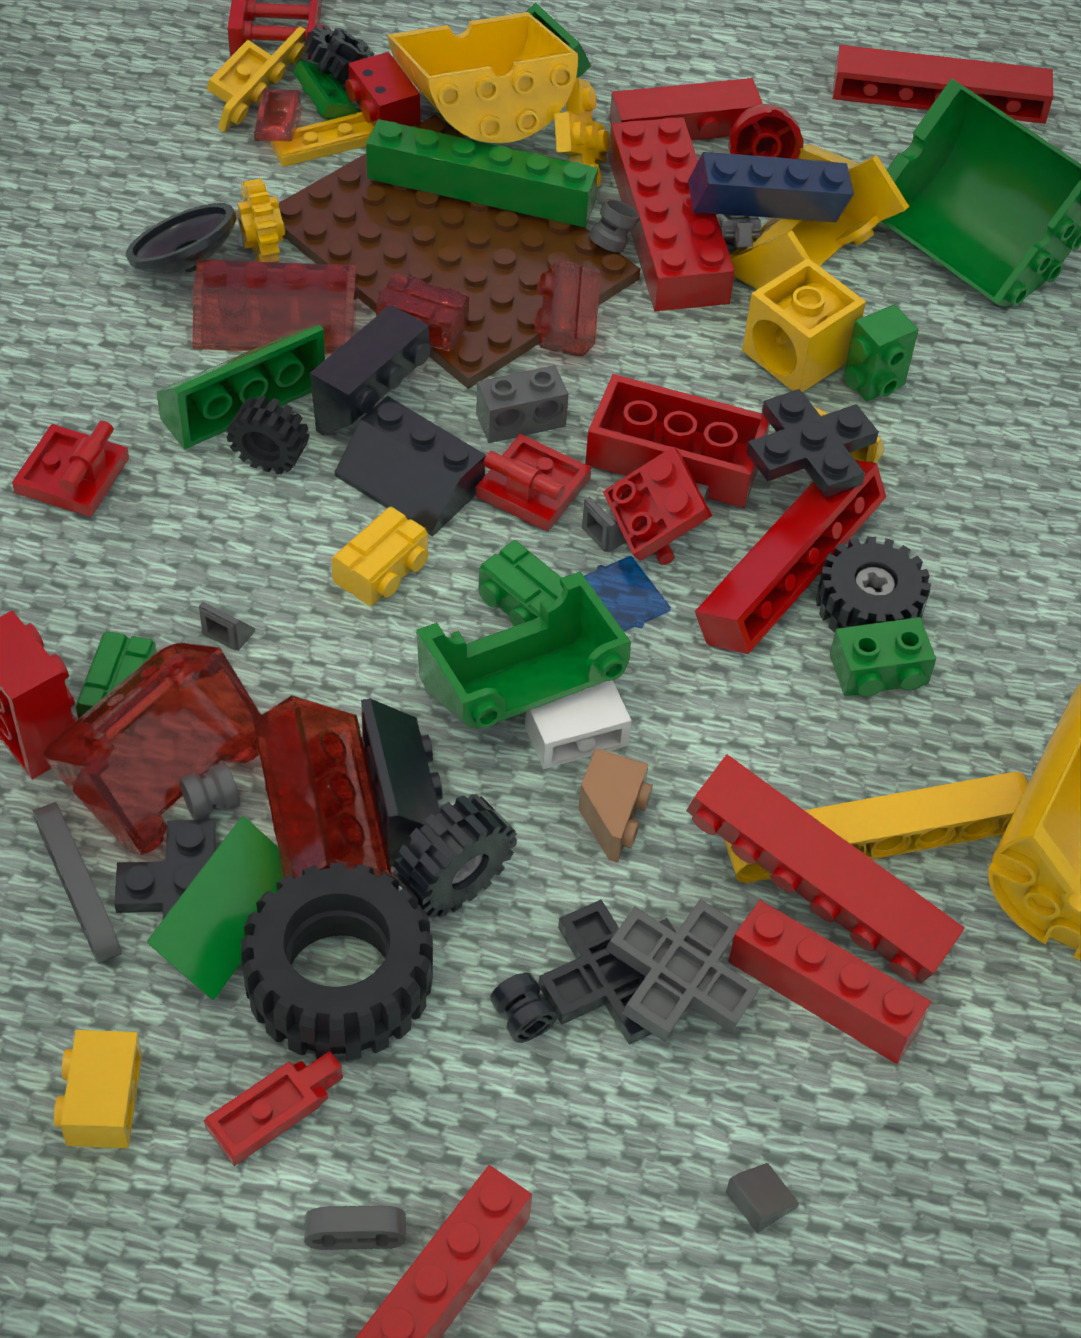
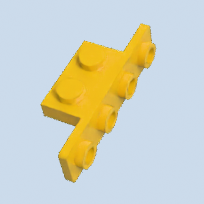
[206,26,306,133]

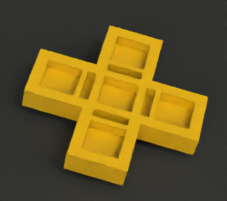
[554,77,610,197]

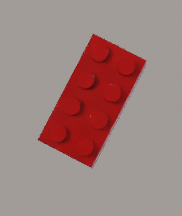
[585,374,770,508]

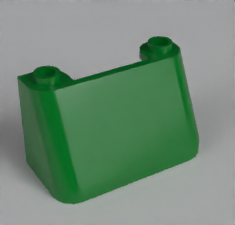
[416,571,631,729]

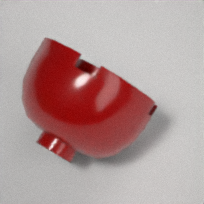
[728,104,804,159]

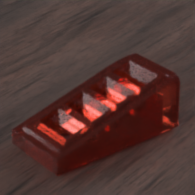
[254,89,302,141]

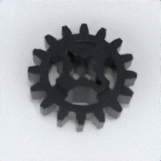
[304,25,375,84]

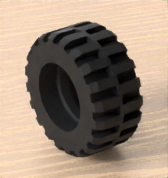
[241,863,433,1061]

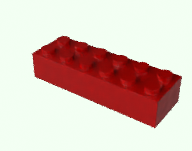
[608,117,735,312]

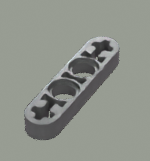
[32,802,122,964]

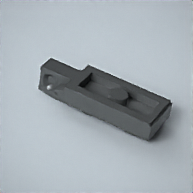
[716,214,761,248]

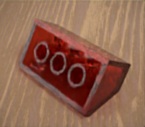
[192,259,358,354]
[253,695,393,879]

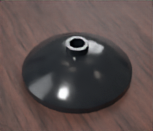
[126,203,237,273]

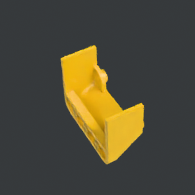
[729,155,909,290]

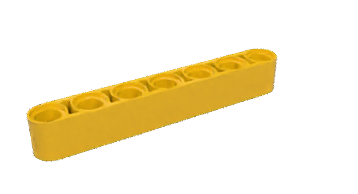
[723,772,1029,883]

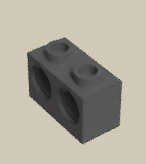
[476,365,569,443]

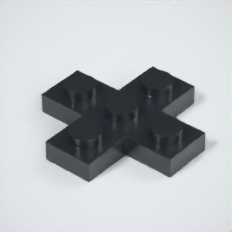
[746,389,879,498]
[114,819,216,919]
[538,899,677,1045]

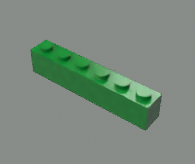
[366,119,598,228]

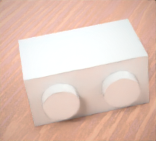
[525,681,632,769]

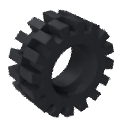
[226,396,310,474]

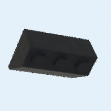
[310,304,431,435]
[335,396,486,537]
[361,698,443,867]

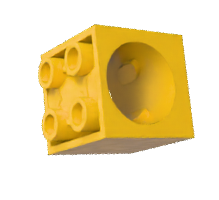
[742,258,866,392]

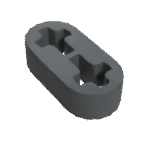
[304,1205,406,1250]

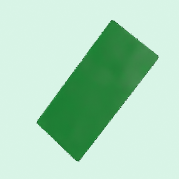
[147,816,302,1000]

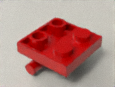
[12,421,129,517]
[476,434,592,532]
[603,446,712,565]

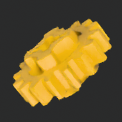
[236,178,285,266]

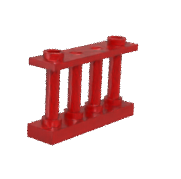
[227,0,324,60]

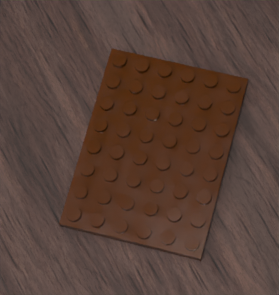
[279,115,641,389]

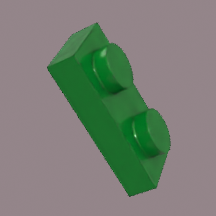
[293,60,358,120]

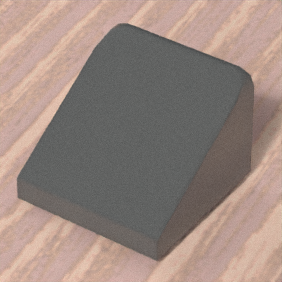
[582,497,626,553]
[199,602,255,651]
[726,1163,799,1233]

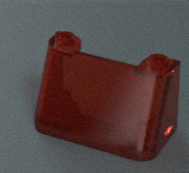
[43,643,274,856]

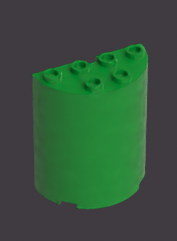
[881,78,1081,307]

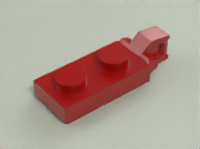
[204,1051,343,1166]

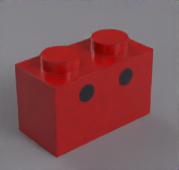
[346,51,421,126]

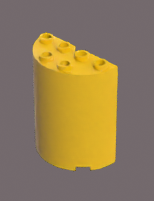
[387,12,578,143]
[988,683,1081,960]

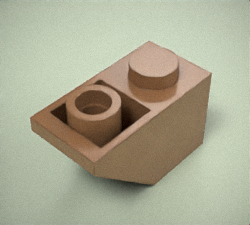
[579,748,653,863]

